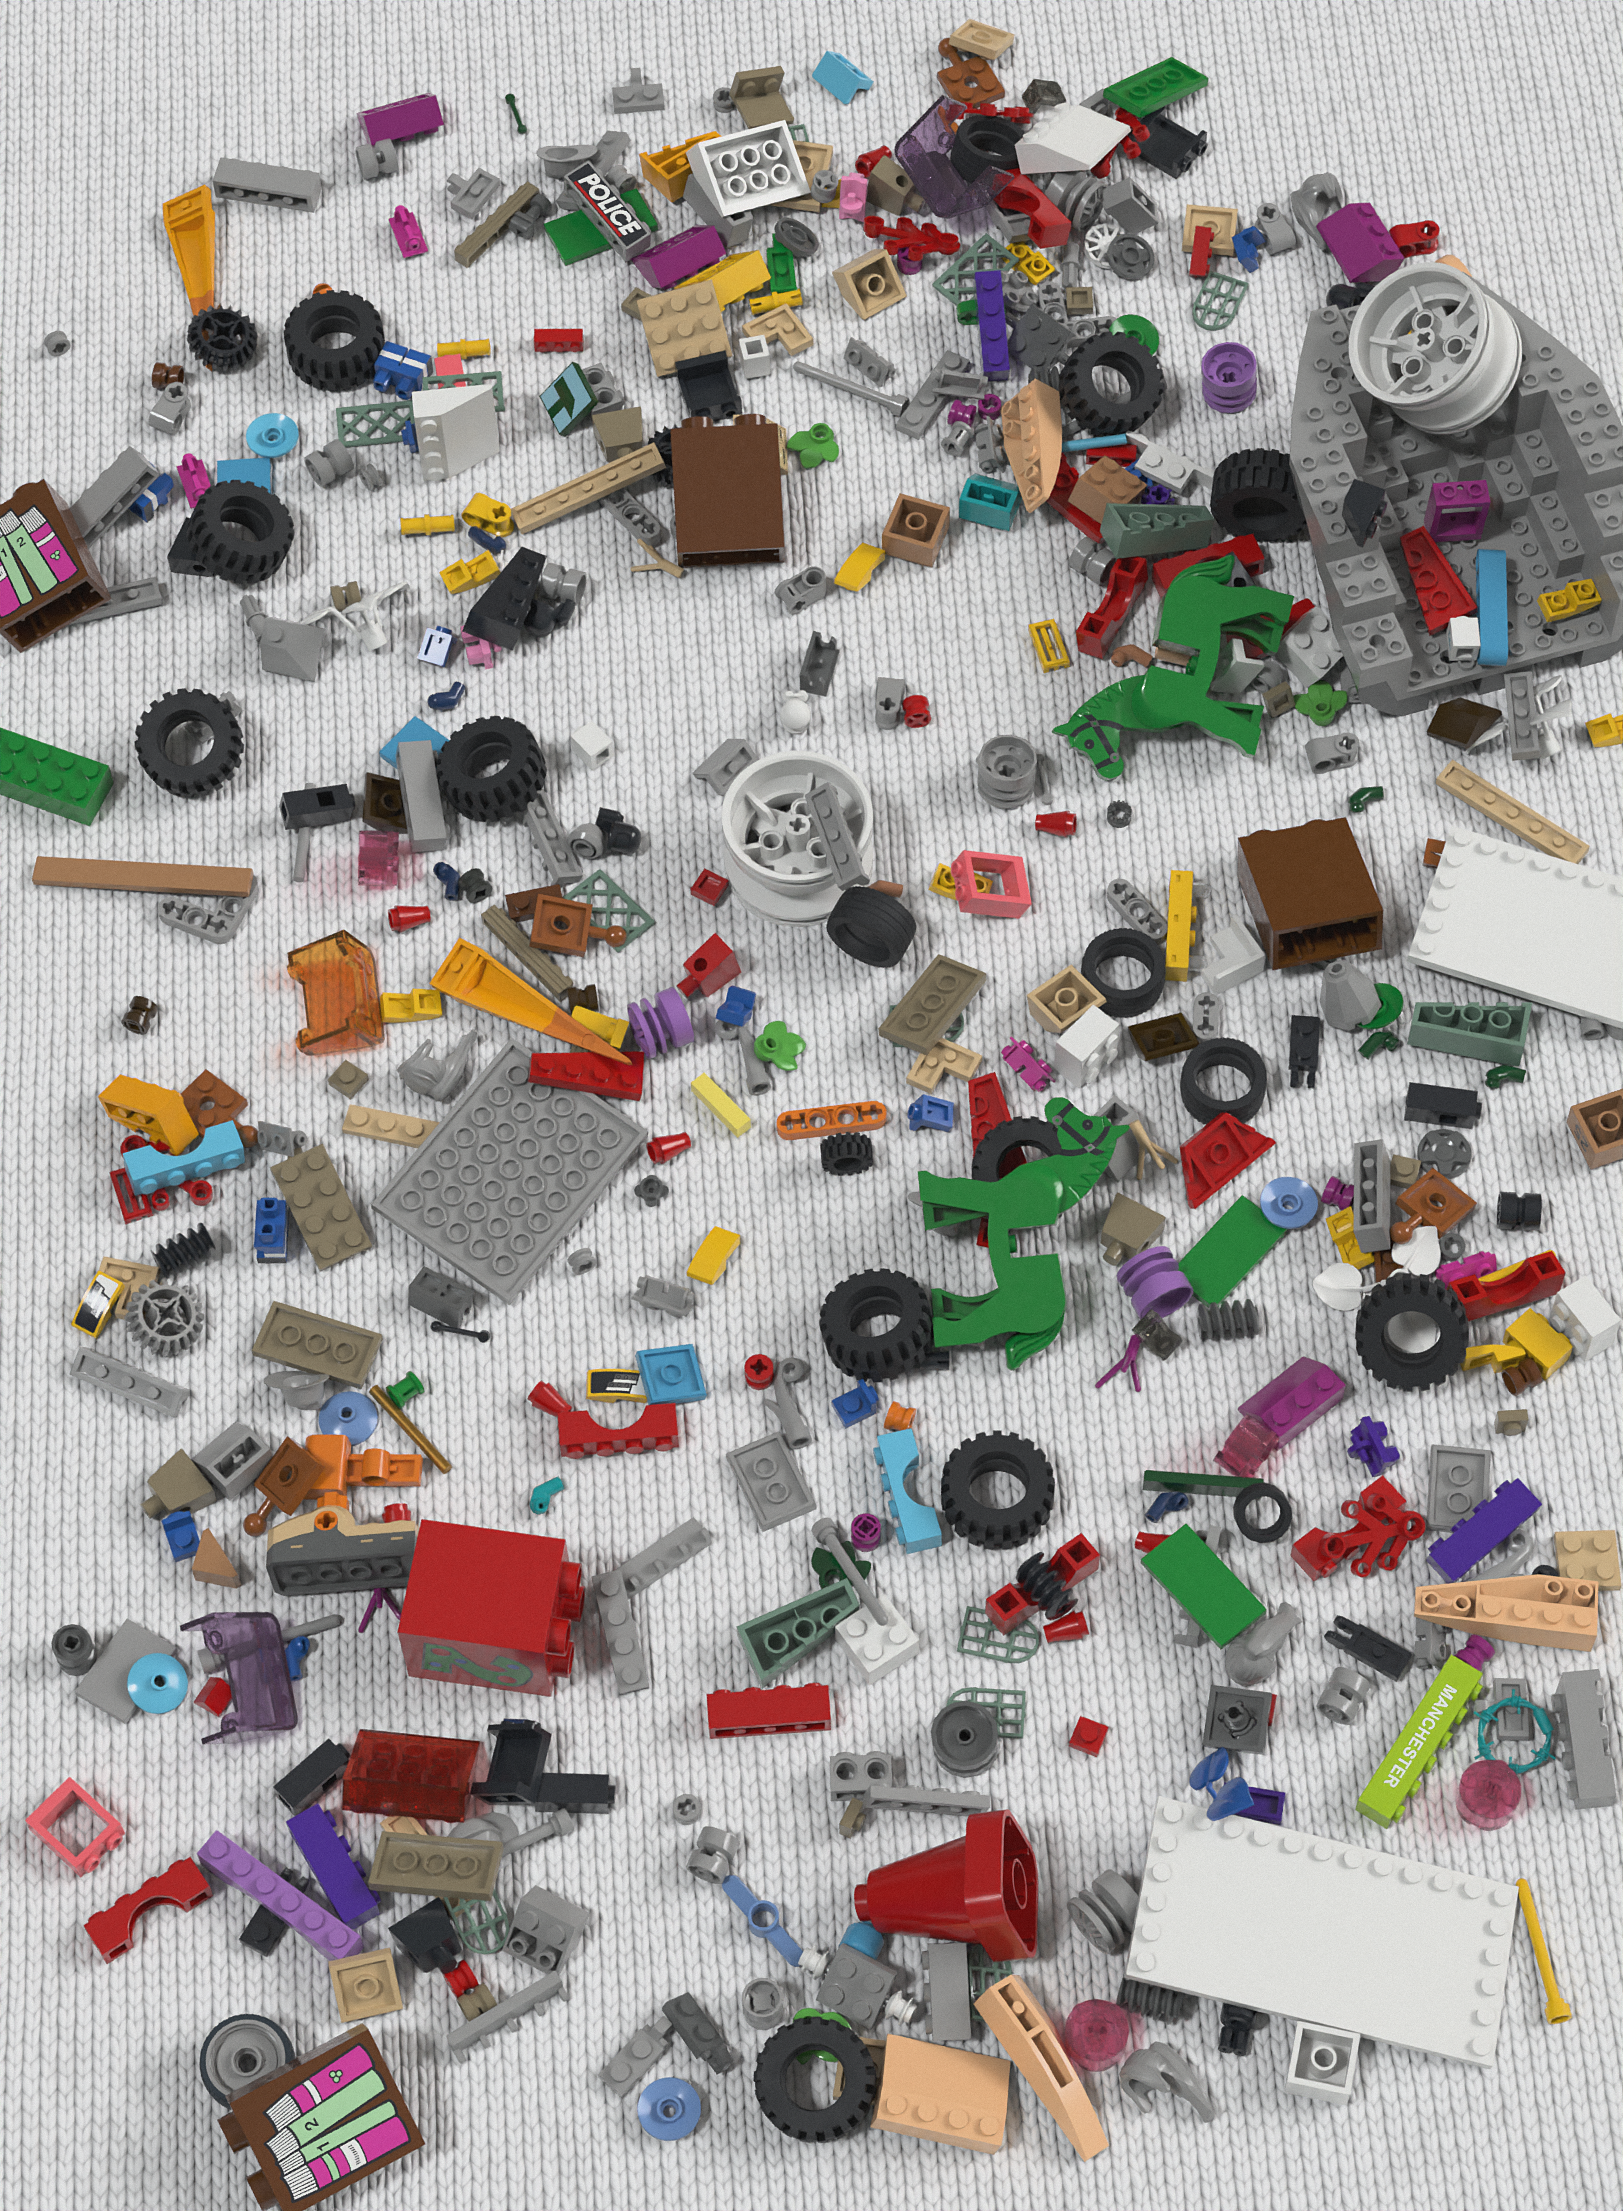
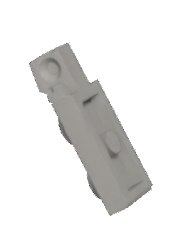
[598,2016,673,2098]

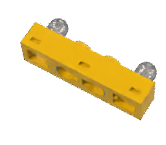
[1165,870,1211,982]

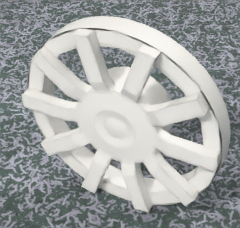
[1083,223,1125,269]

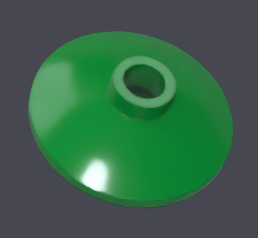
[1109,314,1159,356]
[1355,983,1404,1029]

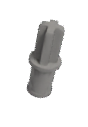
[1060,242,1081,290]
[240,595,266,644]

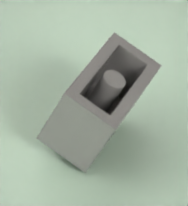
[1103,177,1159,234]

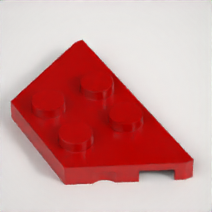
[1179,1112,1276,1209]

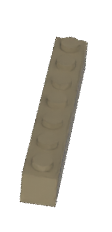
[454,181,540,268]
[481,905,573,1002]

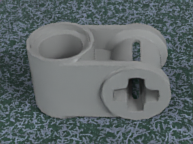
[1255,203,1296,255]
[149,382,191,435]
[774,566,827,615]
[875,677,905,730]
[1305,732,1359,774]

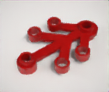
[944,102,1034,124]
[1090,107,1150,179]
[863,216,960,261]
[120,1135,213,1211]
[1319,1493,1425,1577]

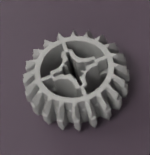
[125,1278,204,1357]

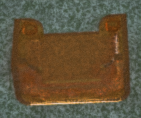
[287,929,385,1056]

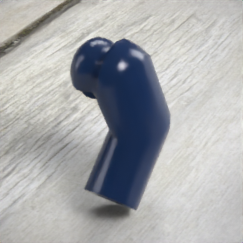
[1145,1492,1189,1523]

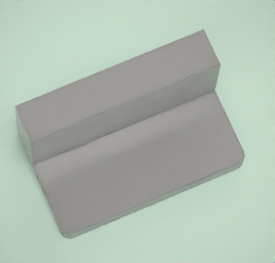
[692,739,759,795]

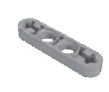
[598,488,661,546]

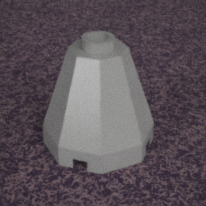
[1320,960,1381,1031]

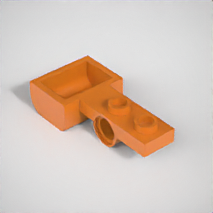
[303,1434,423,1500]

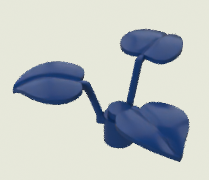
[1189,1747,1254,1821]

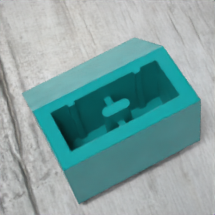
[959,473,1022,531]

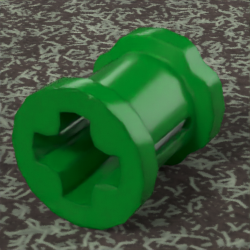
[386,1371,425,1409]

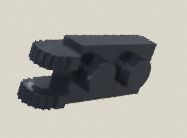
[1288,1015,1320,1089]
[1324,1615,1412,1682]
[239,1867,310,1957]

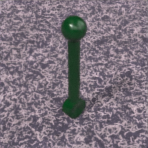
[505,94,527,134]

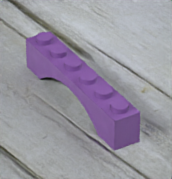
[197,1830,364,1961]

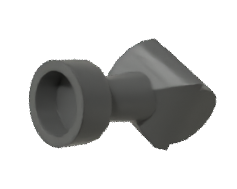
[509,194,552,239]

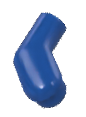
[282,1636,310,1682]

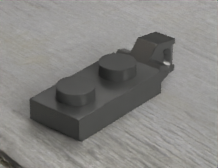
[662,1992,734,2075]

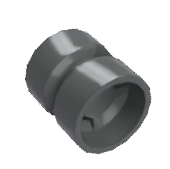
[51,1624,97,1676]

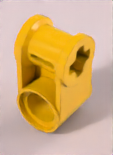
[461,493,514,537]

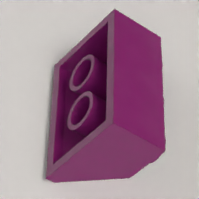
[356,93,444,146]
[1316,202,1404,283]
[631,225,726,290]
[1238,1356,1346,1451]

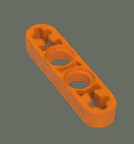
[776,1101,887,1140]

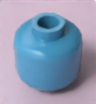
[838,1922,884,1960]

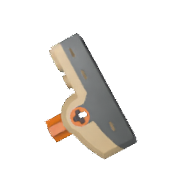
[266,1491,419,1596]

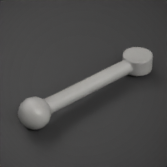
[1036,754,1053,805]

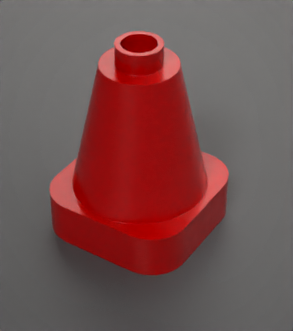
[854,1809,1038,1963]

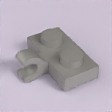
[612,67,665,114]
[447,167,500,219]
[1472,1678,1529,1741]

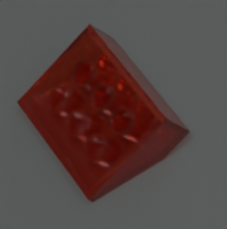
[342,1729,480,1823]

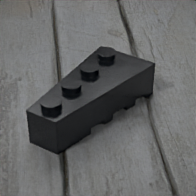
[462,547,547,651]

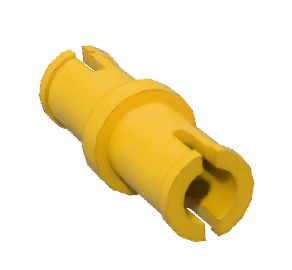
[749,289,803,315]
[437,338,491,360]
[400,514,455,536]

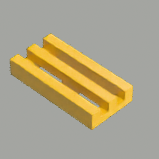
[1028,619,1070,673]

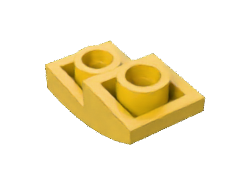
[1001,241,1055,285]
[834,542,886,592]
[1537,578,1602,622]
[928,863,993,900]
[687,1226,740,1285]

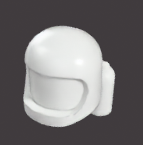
[780,690,811,734]

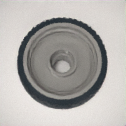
[199,2014,295,2110]

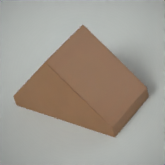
[192,1528,241,1589]

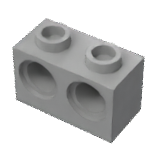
[582,363,625,422]
[830,1751,892,1801]

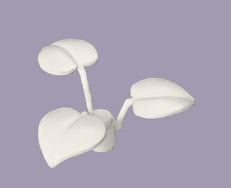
[300,582,410,651]
[1465,675,1573,759]
[1312,1226,1441,1353]

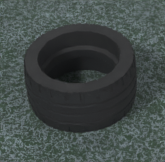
[950,115,1026,190]
[826,886,917,968]
[1081,928,1166,1018]
[1180,1037,1267,1125]

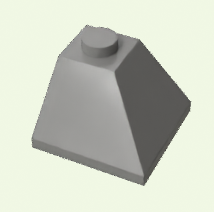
[260,617,325,682]

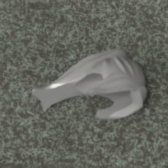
[1290,172,1343,252]
[396,1029,478,1102]
[1225,1602,1302,1687]
[1119,2041,1215,2123]

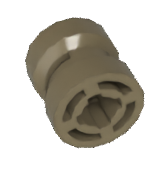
[330,581,361,612]
[456,1982,497,2022]

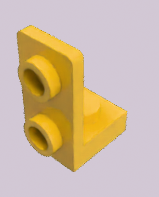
[571,1006,629,1050]

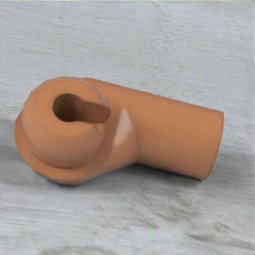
[1111,644,1153,667]
[868,880,903,898]

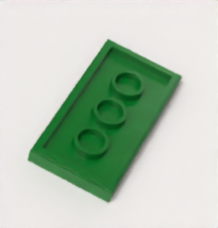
[1103,57,1209,118]
[544,188,658,266]
[1178,1195,1287,1308]
[1140,1524,1267,1650]

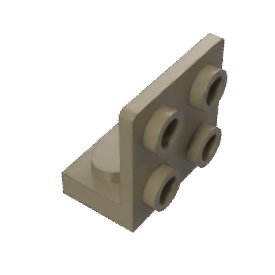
[729,66,794,129]

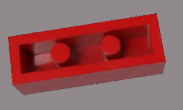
[1189,226,1215,278]
[534,329,584,352]
[1086,444,1137,467]

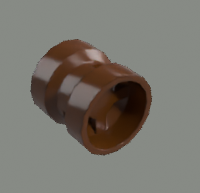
[152,362,184,389]
[1501,1357,1542,1396]

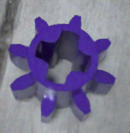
[1141,484,1175,505]

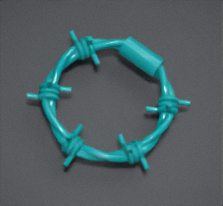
[1473,1689,1556,1782]

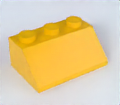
[674,250,771,312]

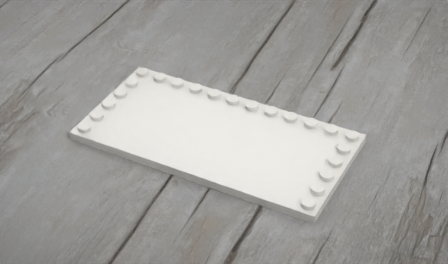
[1407,825,1623,1029]
[1124,1796,1519,2069]

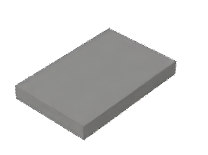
[726,1431,817,1532]
[1426,1444,1491,1533]
[75,1619,177,1724]

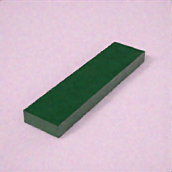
[1142,1470,1264,1499]

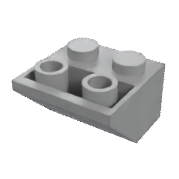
[1093,1095,1156,1182]
[191,1422,273,1501]
[502,1885,590,1976]

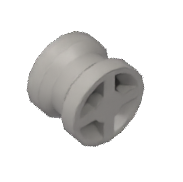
[605,165,637,194]
[810,170,838,203]

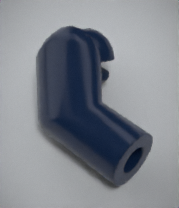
[468,526,506,554]
[427,681,466,710]
[433,862,461,901]

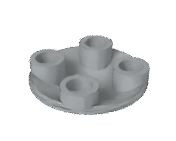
[1001,271,1039,312]

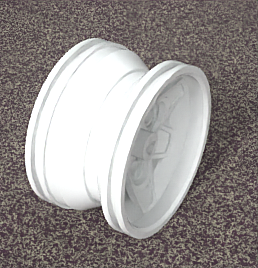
[1348,262,1522,434]
[722,751,873,927]

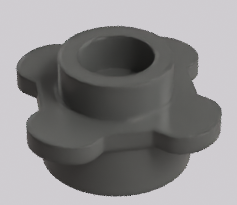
[634,1175,669,1207]

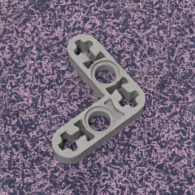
[1038,282,1117,348]
[158,875,259,944]

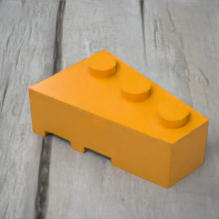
[639,131,722,202]
[98,1074,199,1156]

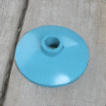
[246,413,299,458]
[127,1653,188,1714]

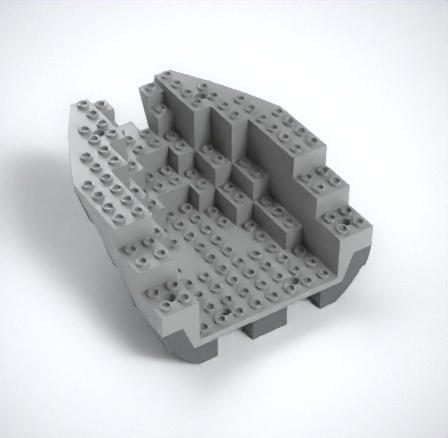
[1289,271,1623,716]

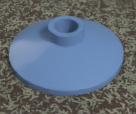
[1260,1177,1318,1229]
[319,1391,378,1446]
[637,2077,701,2141]

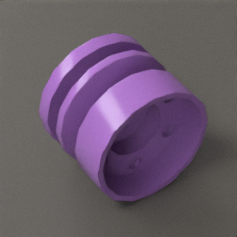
[1201,342,1257,413]
[627,987,694,1059]
[1116,1246,1193,1322]

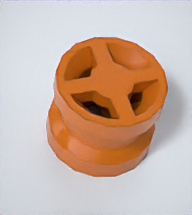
[884,1401,916,1431]

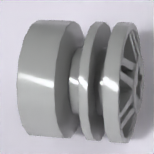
[1045,170,1108,232]
[977,735,1037,809]
[1067,1869,1139,1954]

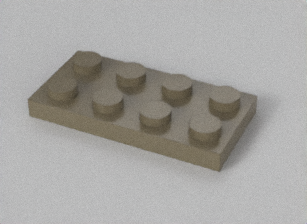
[878,954,987,1055]
[270,1143,372,1272]
[252,1300,383,1389]
[368,1831,504,1901]

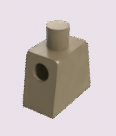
[866,155,926,216]
[592,406,643,463]
[1100,1192,1166,1266]
[140,1449,217,1519]

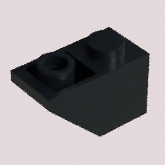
[1342,479,1388,548]

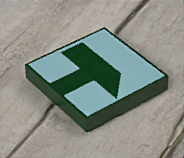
[539,362,599,437]

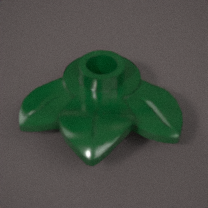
[811,1541,871,1589]

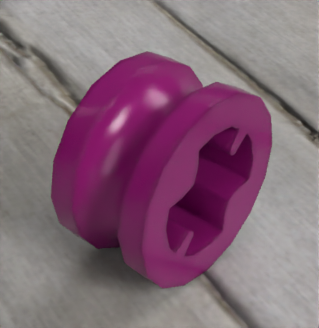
[978,394,1001,420]

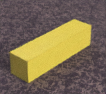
[691,1073,751,1138]

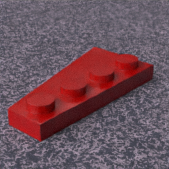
[1046,452,1105,545]
[1400,525,1478,636]
[528,1051,644,1101]
[968,1072,1027,1179]

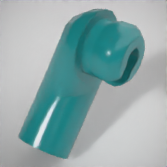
[530,1476,564,1515]

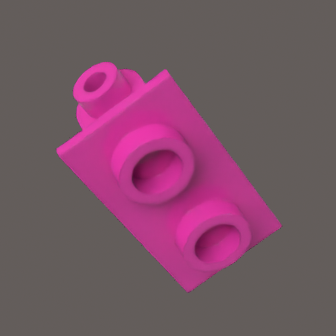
[388,205,428,258]
[176,453,211,509]
[1001,1036,1056,1092]
[1435,1251,1497,1290]

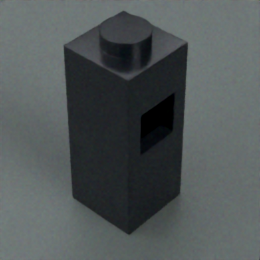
[279,784,356,830]
[1404,1082,1482,1129]
[273,1738,352,1816]
[534,1773,616,1814]

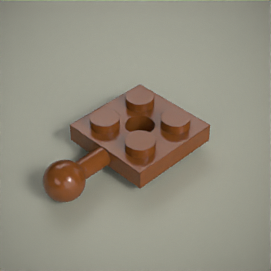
[937,38,1005,108]
[529,894,627,957]
[181,1069,258,1148]
[1390,1168,1477,1245]
[243,1436,325,1537]

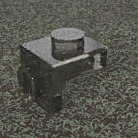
[1022,79,1066,114]
[1132,1309,1183,1361]

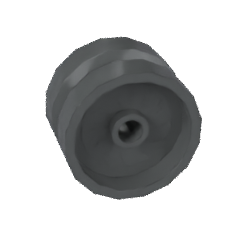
[931,1701,1000,1778]

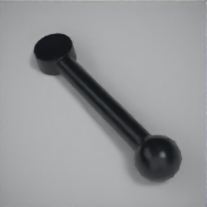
[430,1321,490,1343]

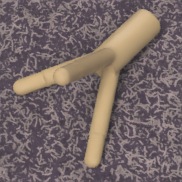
[630,539,684,579]
[1129,1119,1178,1180]

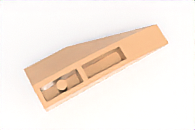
[1001,379,1062,513]
[1414,1574,1598,1652]
[973,1974,1109,2162]

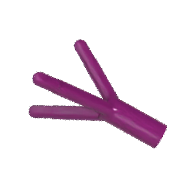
[1095,1335,1142,1392]
[358,1588,401,1633]

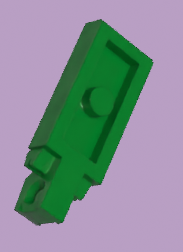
[766,233,797,295]

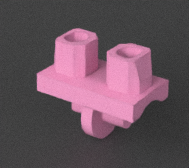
[839,172,868,222]
[460,625,502,669]

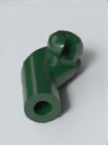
[1348,786,1384,813]
[1358,1031,1400,1060]
[1485,1065,1526,1089]

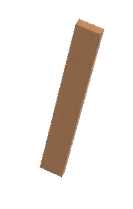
[32,856,254,897]

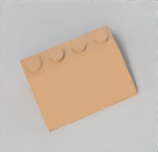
[870,2034,1010,2155]

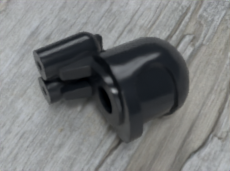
[1326,282,1375,310]
[524,599,576,637]
[595,807,641,855]
[1218,2003,1258,2056]

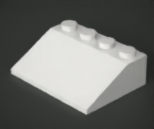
[1015,103,1131,174]
[686,120,811,217]
[412,384,500,481]

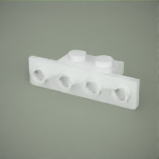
[1126,430,1214,494]

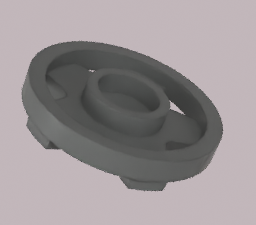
[774,217,819,258]
[1106,233,1154,279]
[1417,1129,1472,1179]

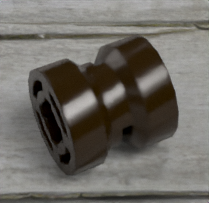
[567,984,599,1015]
[121,996,158,1035]

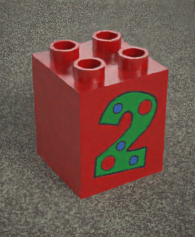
[397,1519,585,1697]

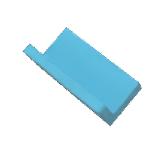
[812,51,874,104]

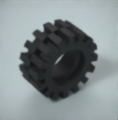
[820,1132,873,1176]

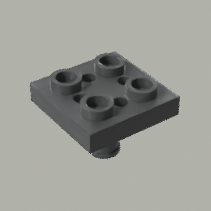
[1202,1685,1272,1755]

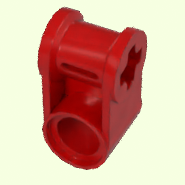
[1389,220,1440,259]

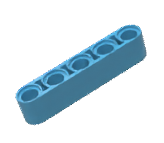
[1476,549,1508,666]

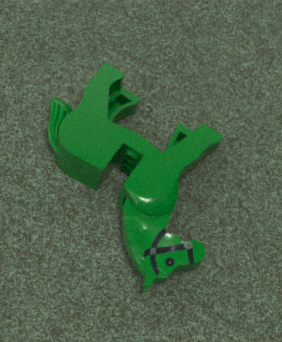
[1052,555,1294,781]
[918,1097,1130,1371]

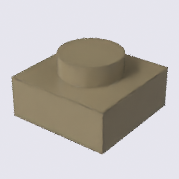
[621,287,652,321]
[1066,287,1093,315]
[1262,681,1295,718]
[328,1060,369,1100]
[1390,1154,1421,1189]
[1494,1409,1529,1436]
[839,1797,867,1839]

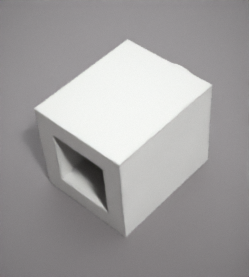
[739,335,770,379]
[1446,616,1481,661]
[570,721,614,771]

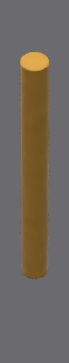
[369,1385,452,1474]

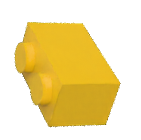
[1502,1308,1573,1380]

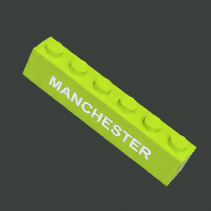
[1355,1654,1484,1829]

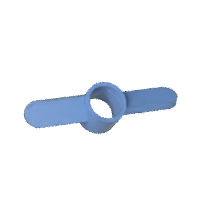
[722,1875,803,1967]

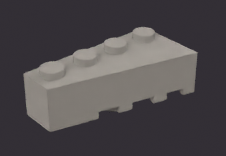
[1551,1669,1616,1810]

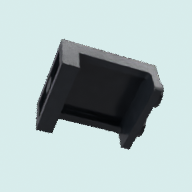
[1128,106,1208,179]
[675,350,742,422]
[470,1720,552,1805]

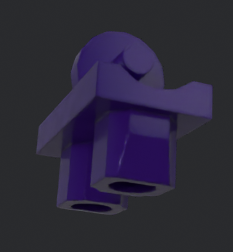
[1347,1416,1400,1477]

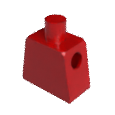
[676,933,741,998]

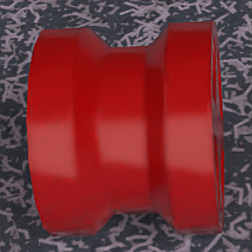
[902,695,931,728]
[744,1354,774,1390]
[442,1959,479,1998]

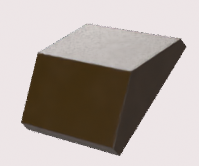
[1426,697,1502,749]
[362,772,408,834]
[1128,1013,1199,1061]

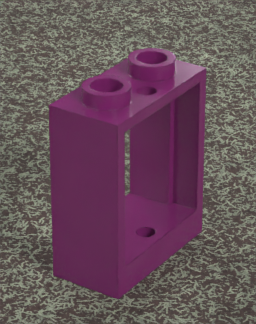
[1424,480,1490,542]

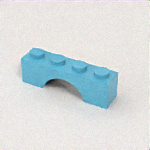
[123,1120,245,1196]
[873,1428,942,1554]

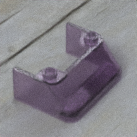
[894,95,1015,219]
[180,1612,298,1745]

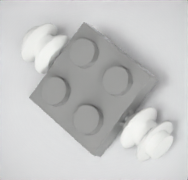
[798,1943,917,2030]

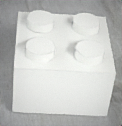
[1276,606,1343,688]
[1054,1005,1119,1089]
[1549,1275,1621,1362]
[835,1594,919,1686]
[1284,2021,1361,2106]

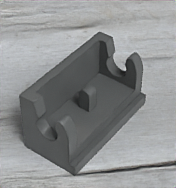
[800,631,840,697]
[408,1266,474,1328]

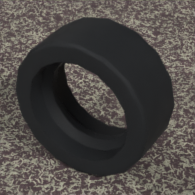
[1233,1483,1292,1543]

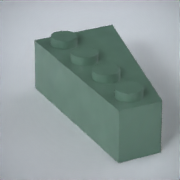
[1100,503,1214,559]
[1407,1002,1532,1067]
[736,1578,860,1689]

